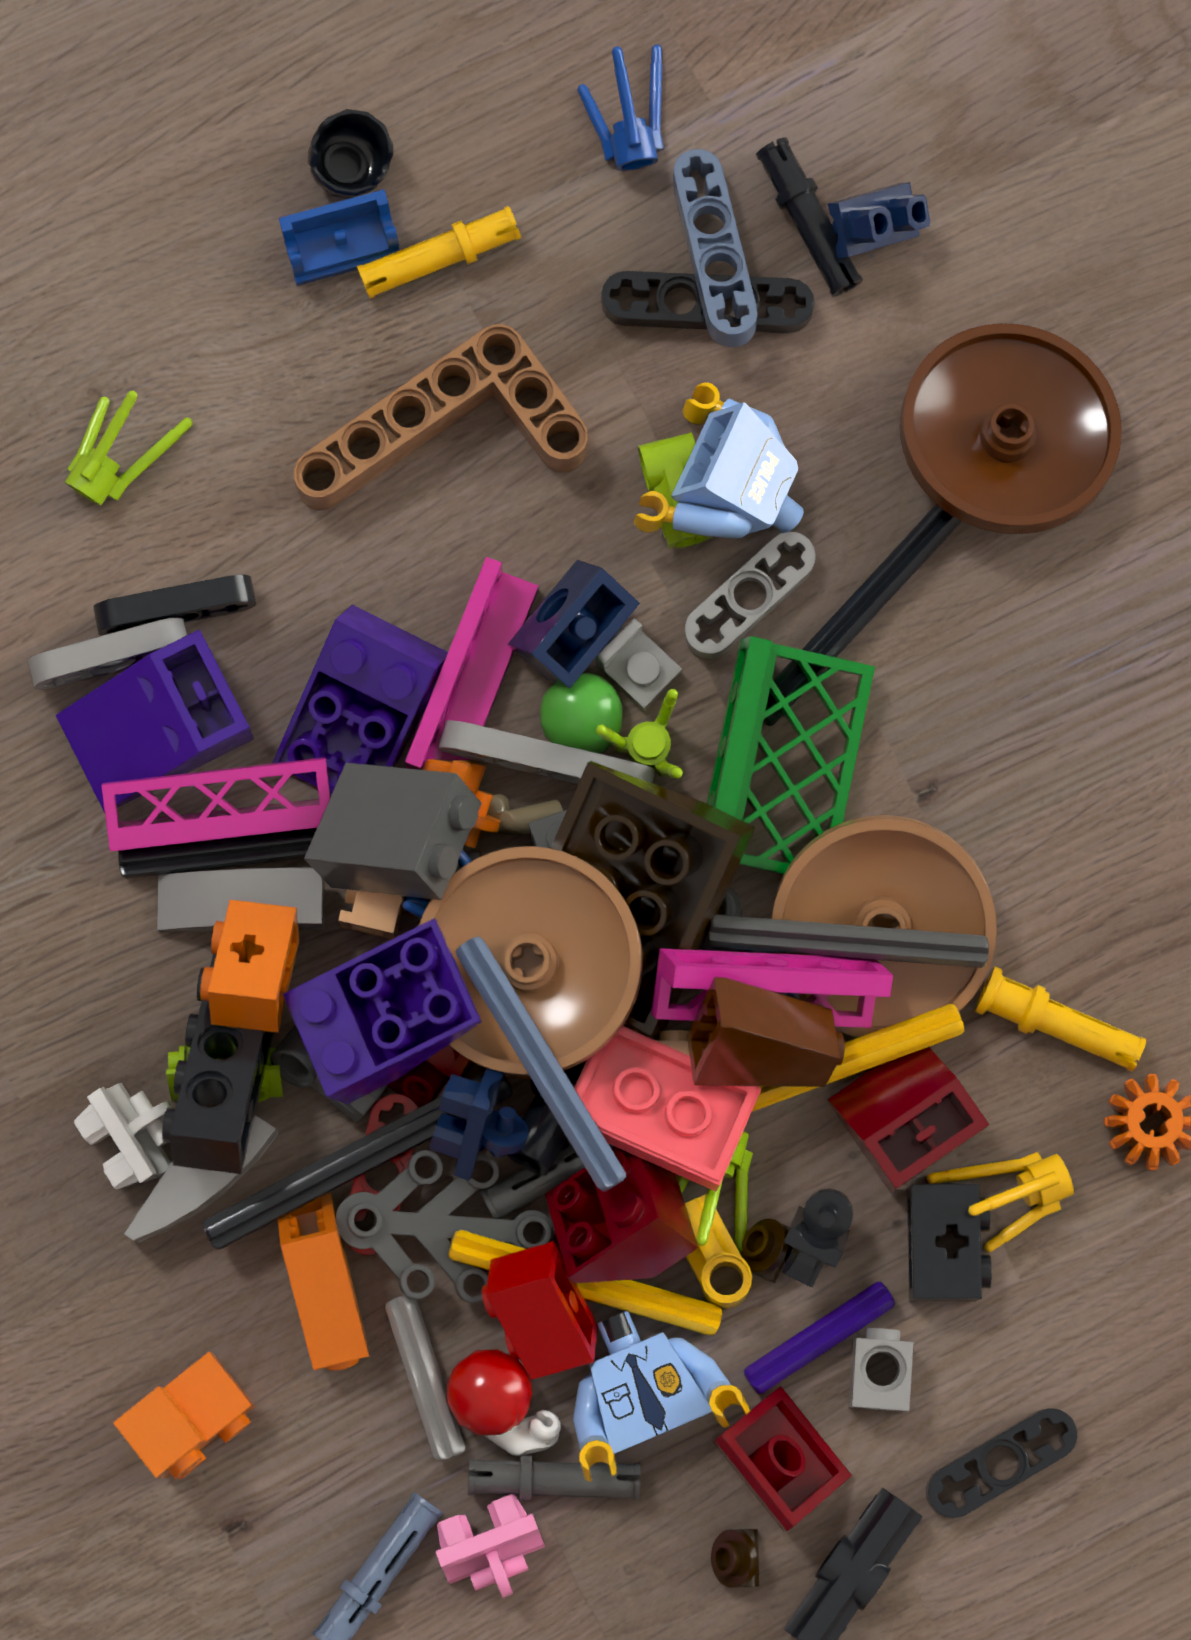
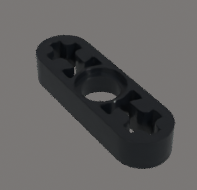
[93,575,256,636]
[926,1408,1077,1518]

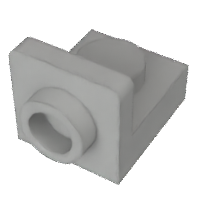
[596,618,682,712]

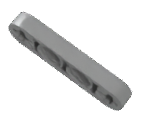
[439,720,655,784]

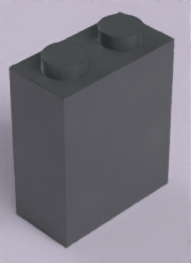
[304,763,482,900]

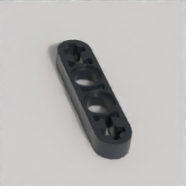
[601,271,814,333]

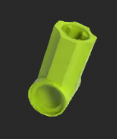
[638,432,713,549]

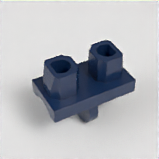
[828,182,931,258]
[430,1068,528,1181]

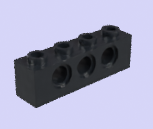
[162,955,274,1174]

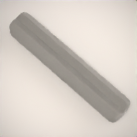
[385,1295,465,1460]

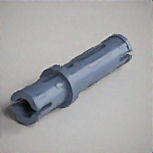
[312,1492,444,1640]

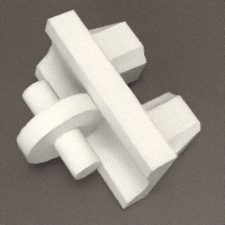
[74,1083,173,1189]

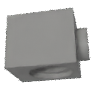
[848,1328,914,1412]

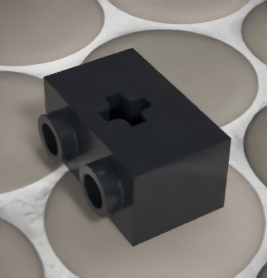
[907,1184,992,1302]

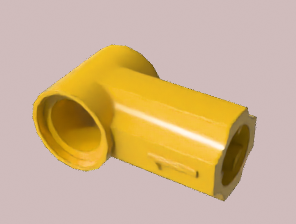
[685,1194,752,1309]

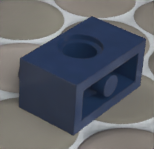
[508,560,640,689]

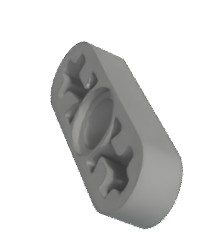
[684,532,816,659]
[27,618,187,690]

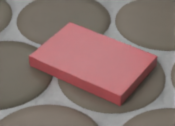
[574,1026,762,1192]

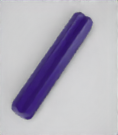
[744,1282,895,1394]

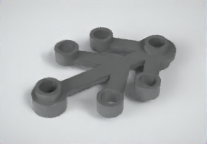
[335,1150,555,1303]

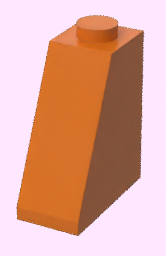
[278,1192,369,1371]

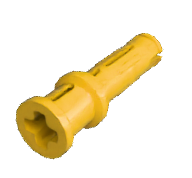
[974,966,1146,1072]

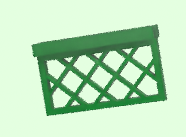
[706,636,875,875]

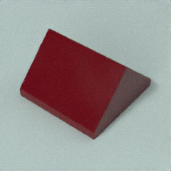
[712,1386,852,1532]

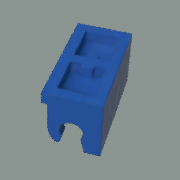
[279,189,400,286]

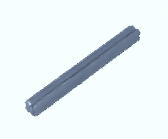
[456,936,626,1191]

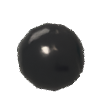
[307,109,394,198]

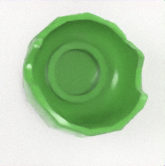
[539,672,623,754]

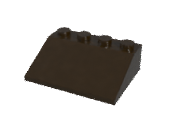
[550,761,756,1038]

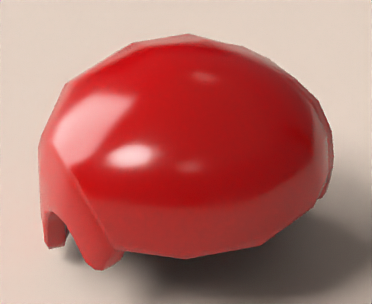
[446,1349,532,1436]

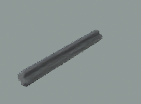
[708,915,989,968]

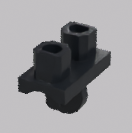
[782,1188,854,1287]

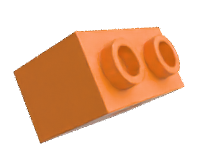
[200,900,299,1033]

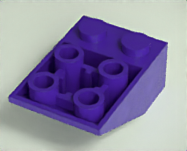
[272,604,448,794]
[55,629,254,813]
[283,918,482,1105]

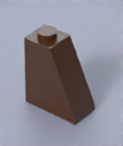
[687,977,845,1087]

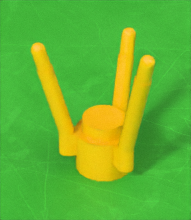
[926,1152,1074,1252]

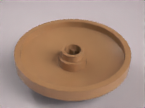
[771,815,997,1037]
[419,846,643,1076]

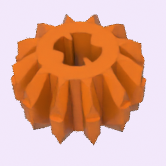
[1103,1074,1191,1171]

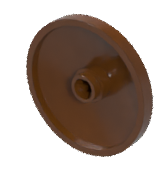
[900,323,1122,534]

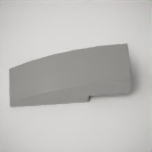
[157,868,325,932]
[124,1115,279,1244]

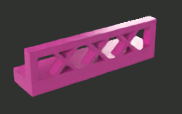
[405,557,539,770]
[101,757,331,851]
[651,948,893,1028]

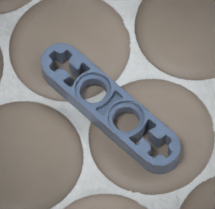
[673,149,757,347]

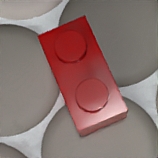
[482,1241,598,1380]

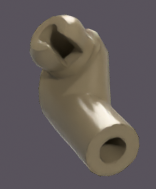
[487,794,563,835]

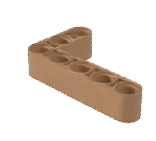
[293,324,588,510]

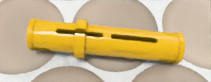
[357,206,522,299]

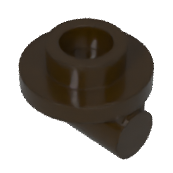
[741,1218,792,1284]
[711,1529,760,1588]

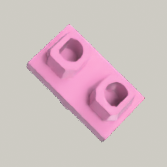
[435,1494,545,1598]

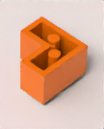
[113,1351,256,1480]

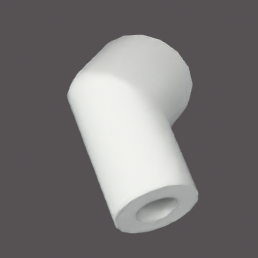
[485,1410,561,1457]

